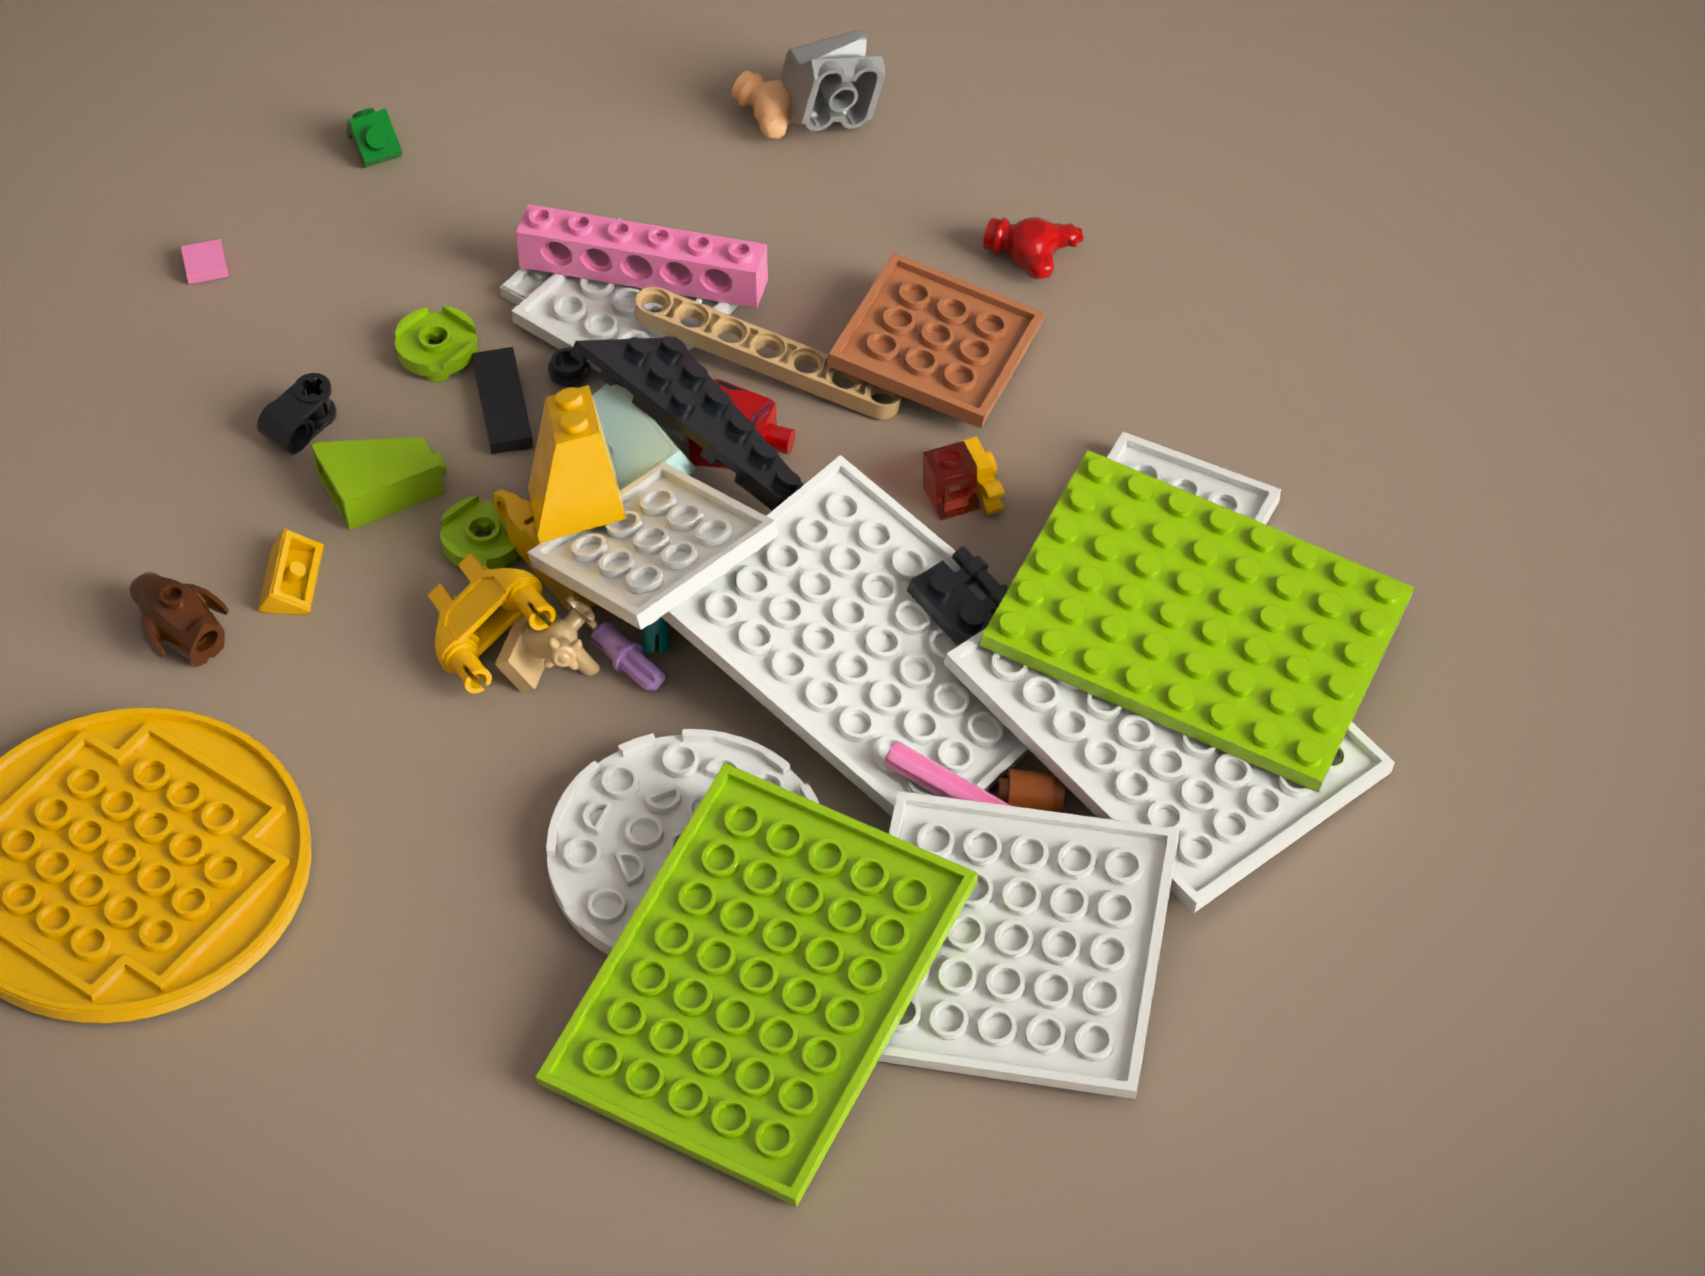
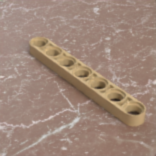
[634,287,902,420]

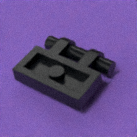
[906,546,1009,646]

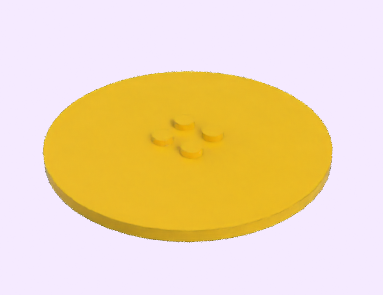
[0,707,312,1023]

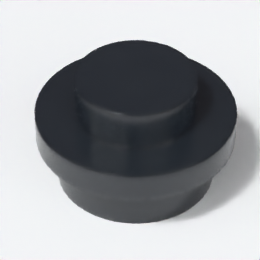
[548,348,590,387]

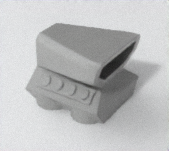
[781,30,886,131]

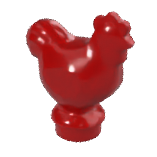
[983,217,1084,279]

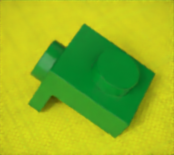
[346,108,402,168]

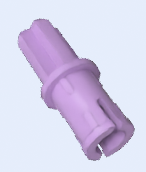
[590,622,665,693]

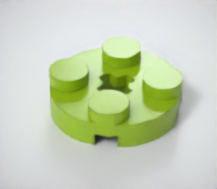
[394,306,479,383]
[440,496,520,569]

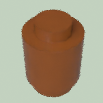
[997,769,1065,813]

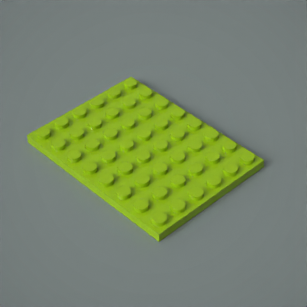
[980,450,1415,792]
[535,762,978,1207]

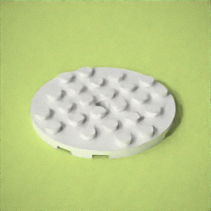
[546,729,820,955]

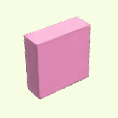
[181,239,229,284]

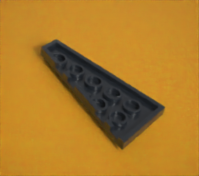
[570,336,804,511]

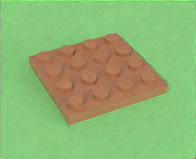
[826,252,1045,428]

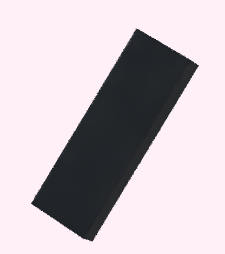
[472,347,533,454]

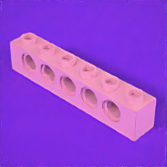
[515,204,768,308]

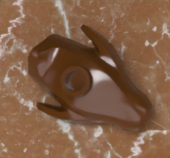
[129,572,229,667]

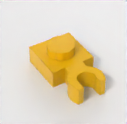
[960,436,1005,515]

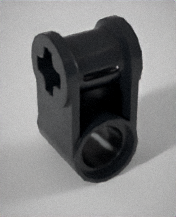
[257,373,337,454]

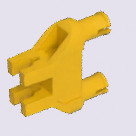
[427,552,556,694]

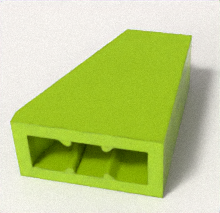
[311,437,447,531]

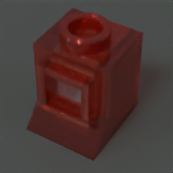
[923,441,981,521]

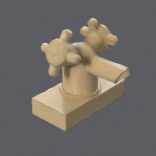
[495,596,600,693]

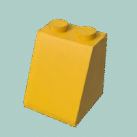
[528,385,626,543]

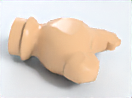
[732,70,793,139]

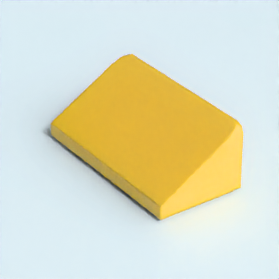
[257,528,324,615]

